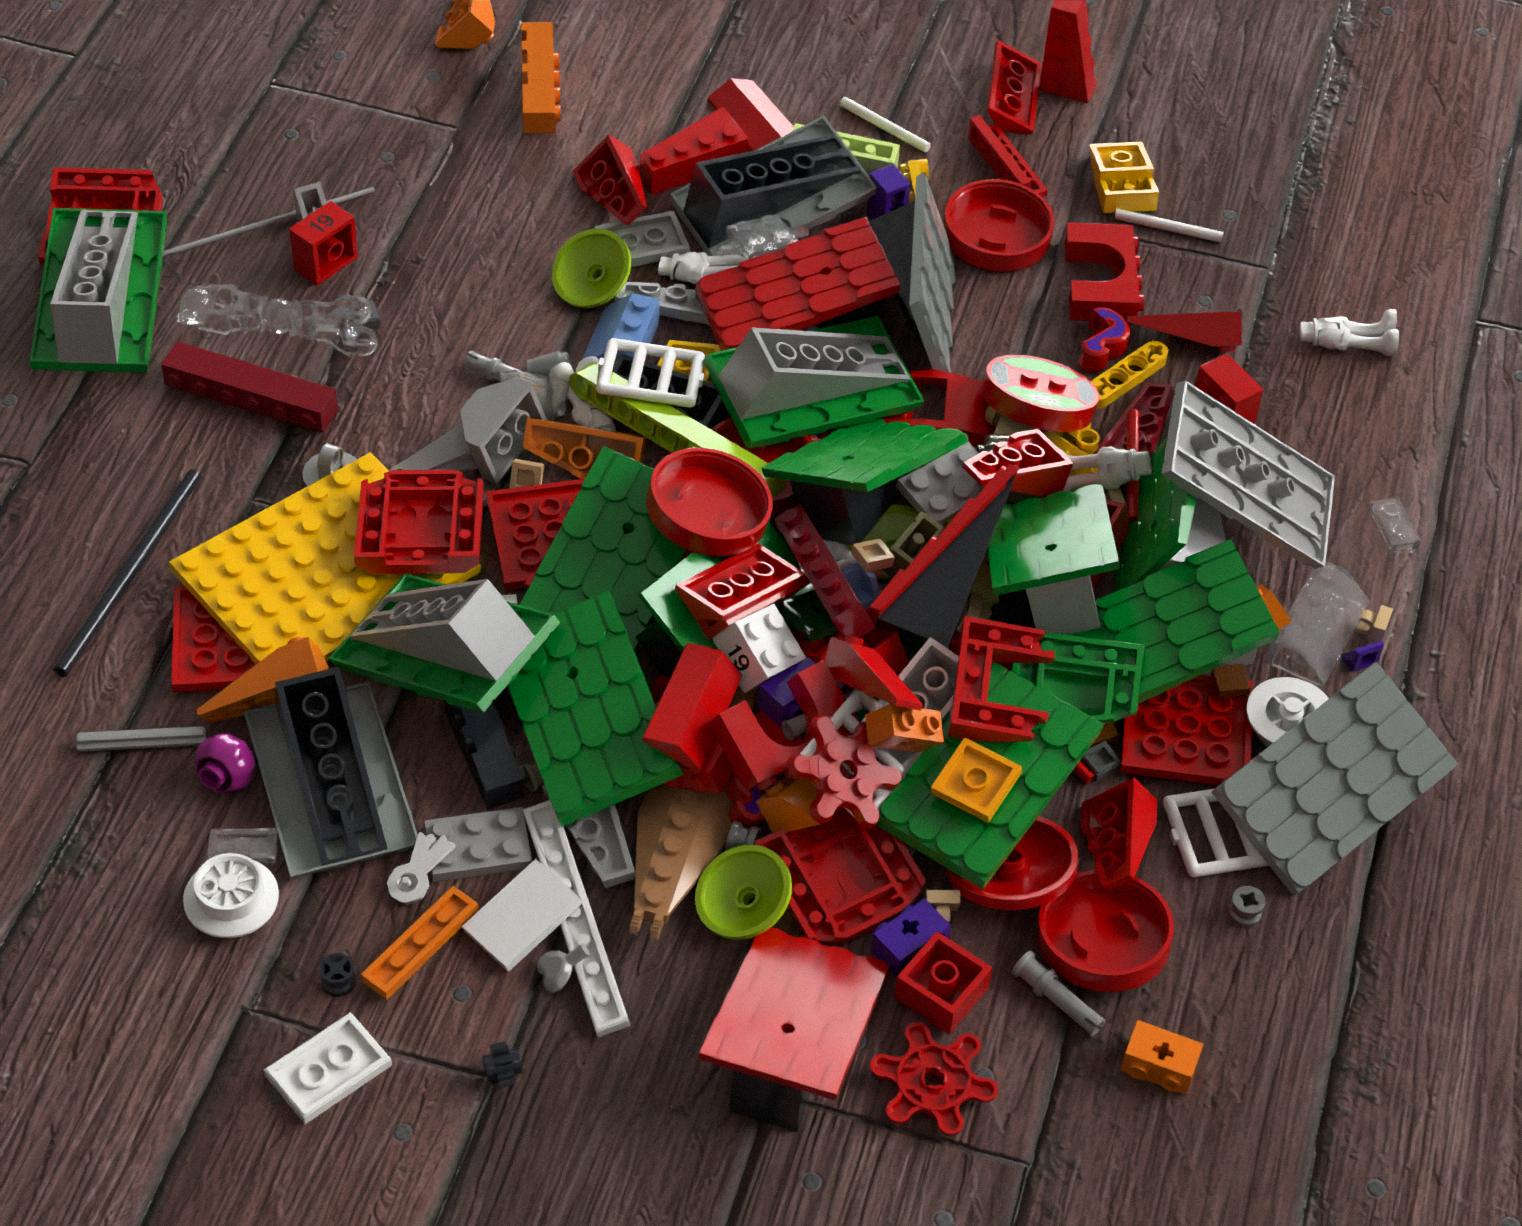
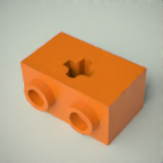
[865,704,944,753]
[1120,1020,1203,1094]

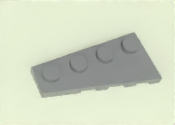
[615,282,710,326]
[541,784,635,888]

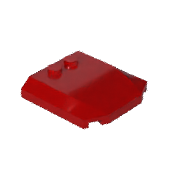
[38,167,163,264]
[354,470,484,574]
[754,796,926,943]

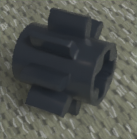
[482,1041,522,1088]

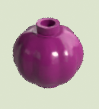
[194,733,255,794]

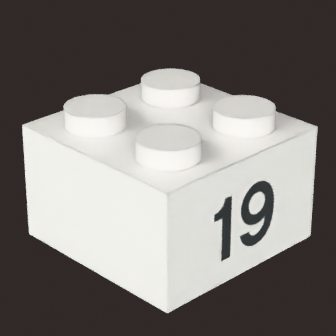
[712,604,806,693]

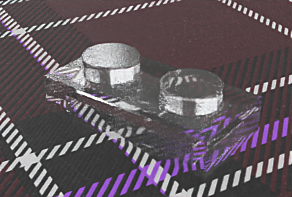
[1369,497,1421,553]
[207,828,278,863]

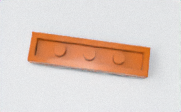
[361,886,479,1000]

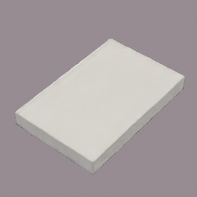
[462,859,582,972]
[264,1012,392,1124]

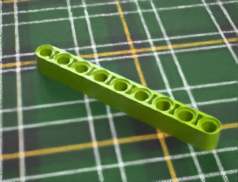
[569,363,786,497]

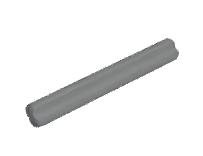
[76,726,206,752]

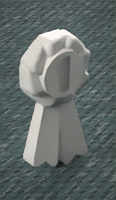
[387,832,456,905]

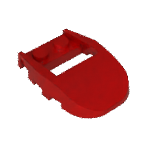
[883,369,996,446]

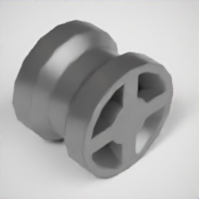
[725,821,760,851]
[1228,886,1266,928]

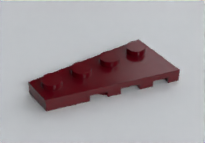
[1094,382,1175,459]

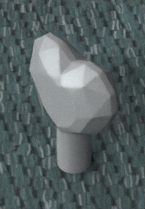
[536,944,590,993]

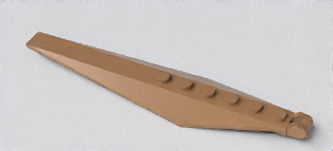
[629,688,756,940]

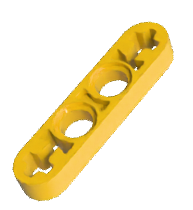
[1091,341,1168,409]

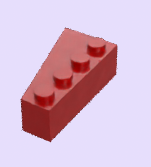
[1039,0,1097,103]
[640,107,748,195]

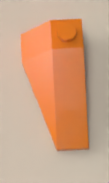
[435,0,495,49]
[522,418,648,479]
[197,637,330,724]

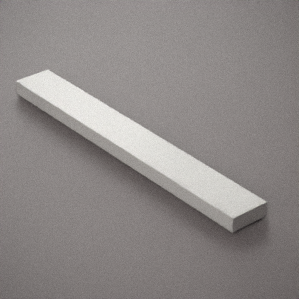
[523,800,631,1038]

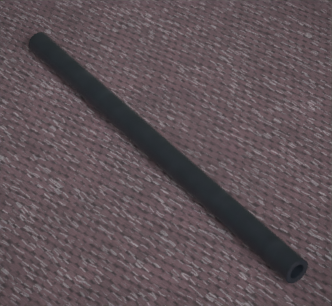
[53,469,202,677]

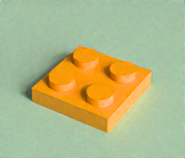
[931,737,1022,823]

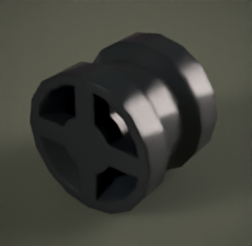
[989,602,1020,625]
[319,953,356,997]

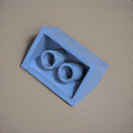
[582,293,659,364]

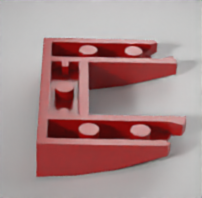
[947,616,1055,742]

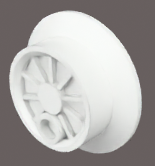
[1246,677,1329,747]
[183,853,279,938]

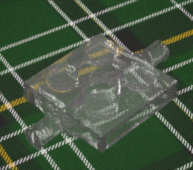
[717,214,808,260]

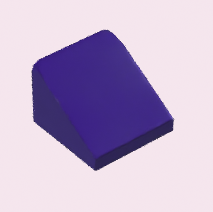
[1341,641,1384,672]

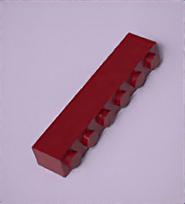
[161,341,338,433]
[774,504,876,638]

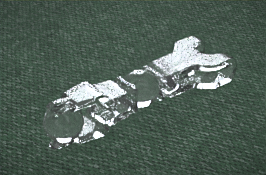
[176,284,378,356]

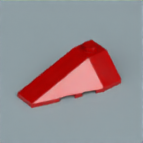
[572,135,647,226]
[1126,311,1242,352]
[962,429,1074,496]
[824,634,923,711]
[1080,778,1157,891]

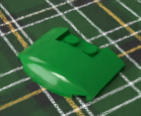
[1012,632,1144,723]

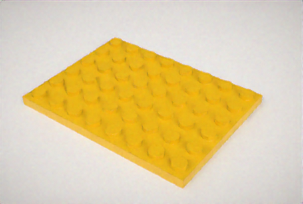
[169,452,481,664]

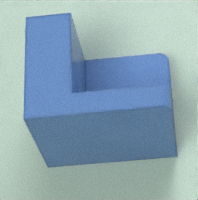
[841,563,880,609]

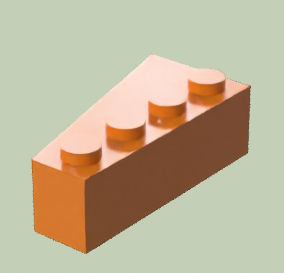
[521,22,561,133]

